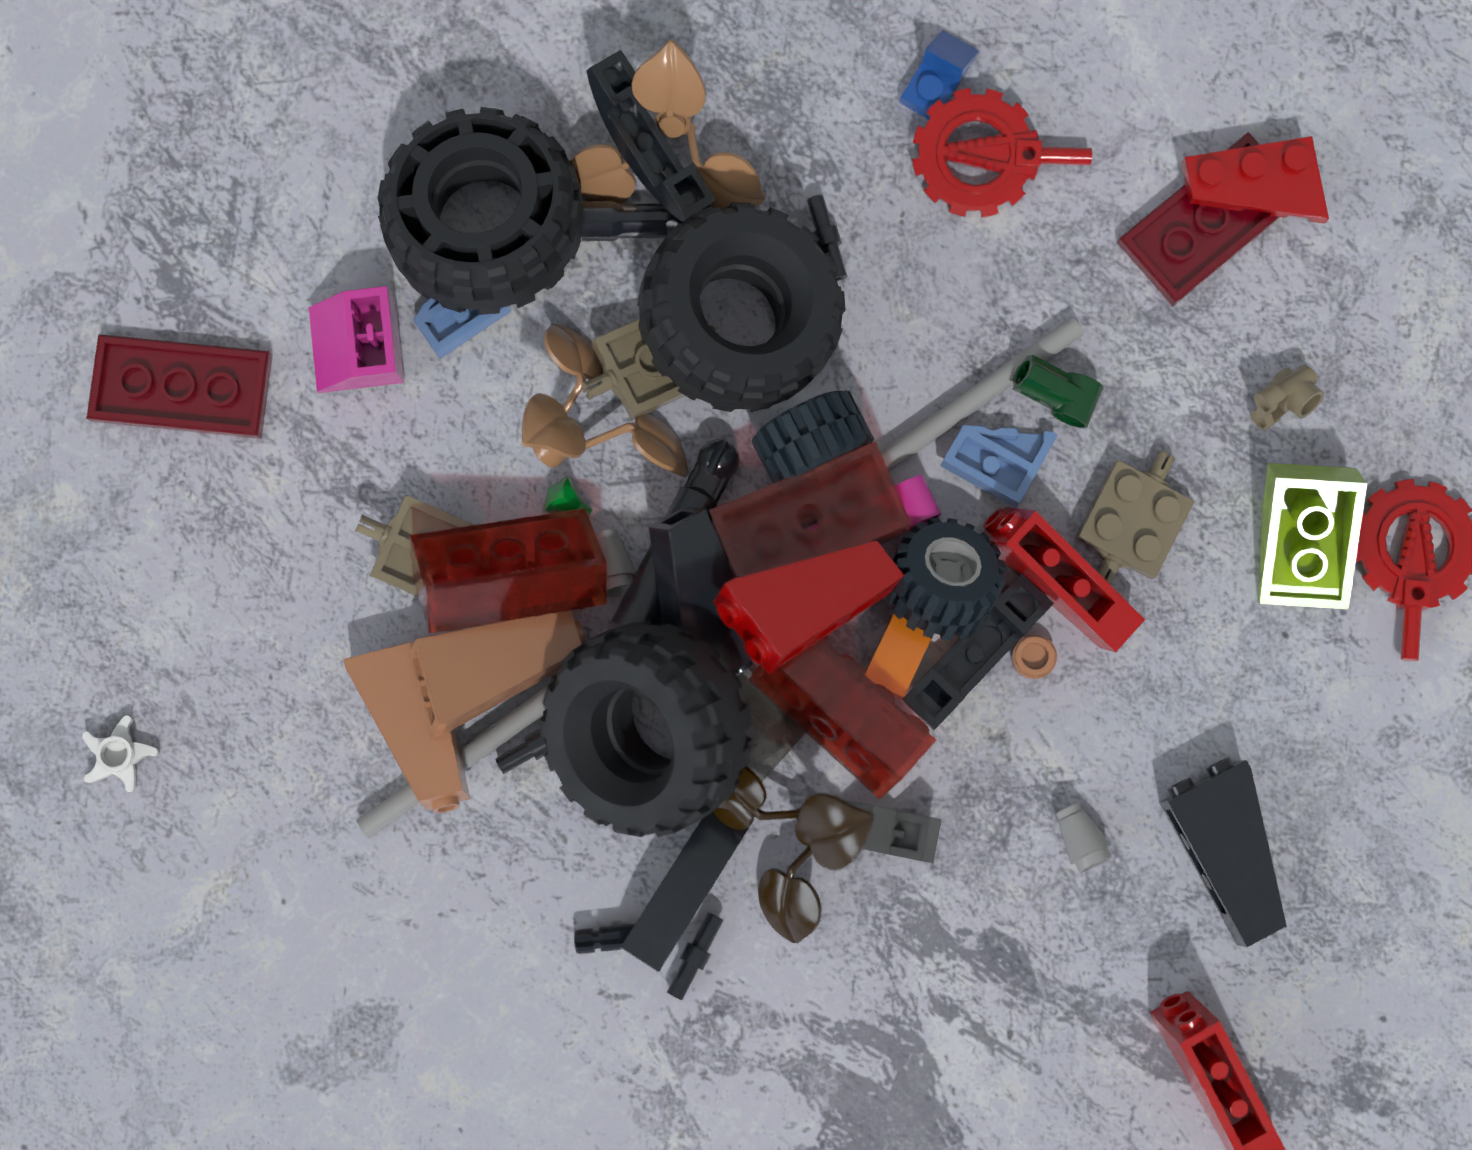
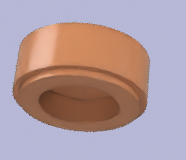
[1011,634,1057,680]

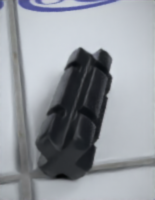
[574,924,635,954]

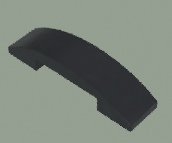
[586,50,716,222]
[902,573,1054,731]
[621,812,754,973]

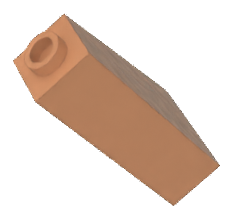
[409,608,585,738]
[343,641,471,813]

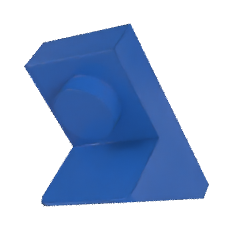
[899,30,979,120]

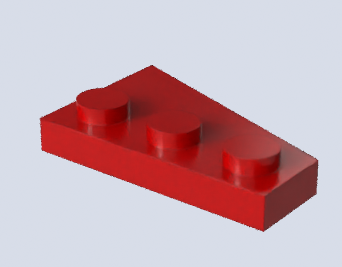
[1181,136,1329,224]

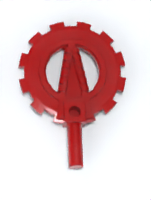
[912,88,1092,218]
[1356,479,1472,661]

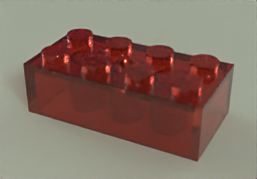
[709,442,911,578]
[410,508,607,633]
[748,636,936,800]

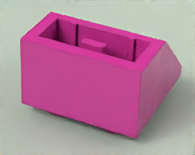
[308,286,404,393]

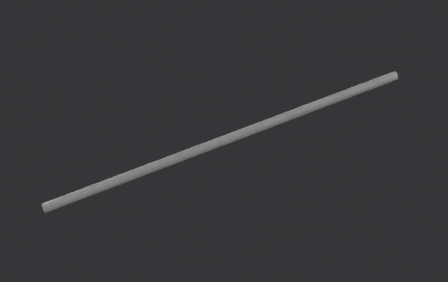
[356,317,1084,838]

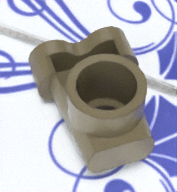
[1251,365,1324,431]

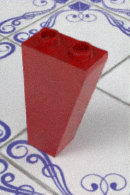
[983,507,1145,653]
[714,540,904,674]
[1149,991,1286,1150]

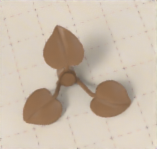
[569,39,766,209]
[522,323,688,478]

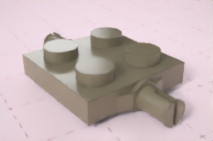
[581,319,719,421]
[1075,451,1195,585]
[355,495,501,611]

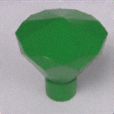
[543,476,593,523]

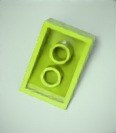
[1258,463,1367,609]

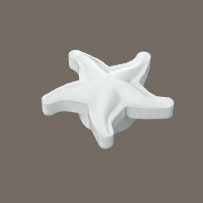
[82,716,159,793]

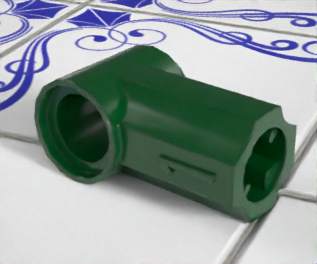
[1012,355,1104,428]

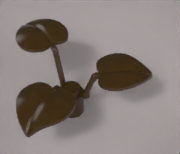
[713,766,875,944]

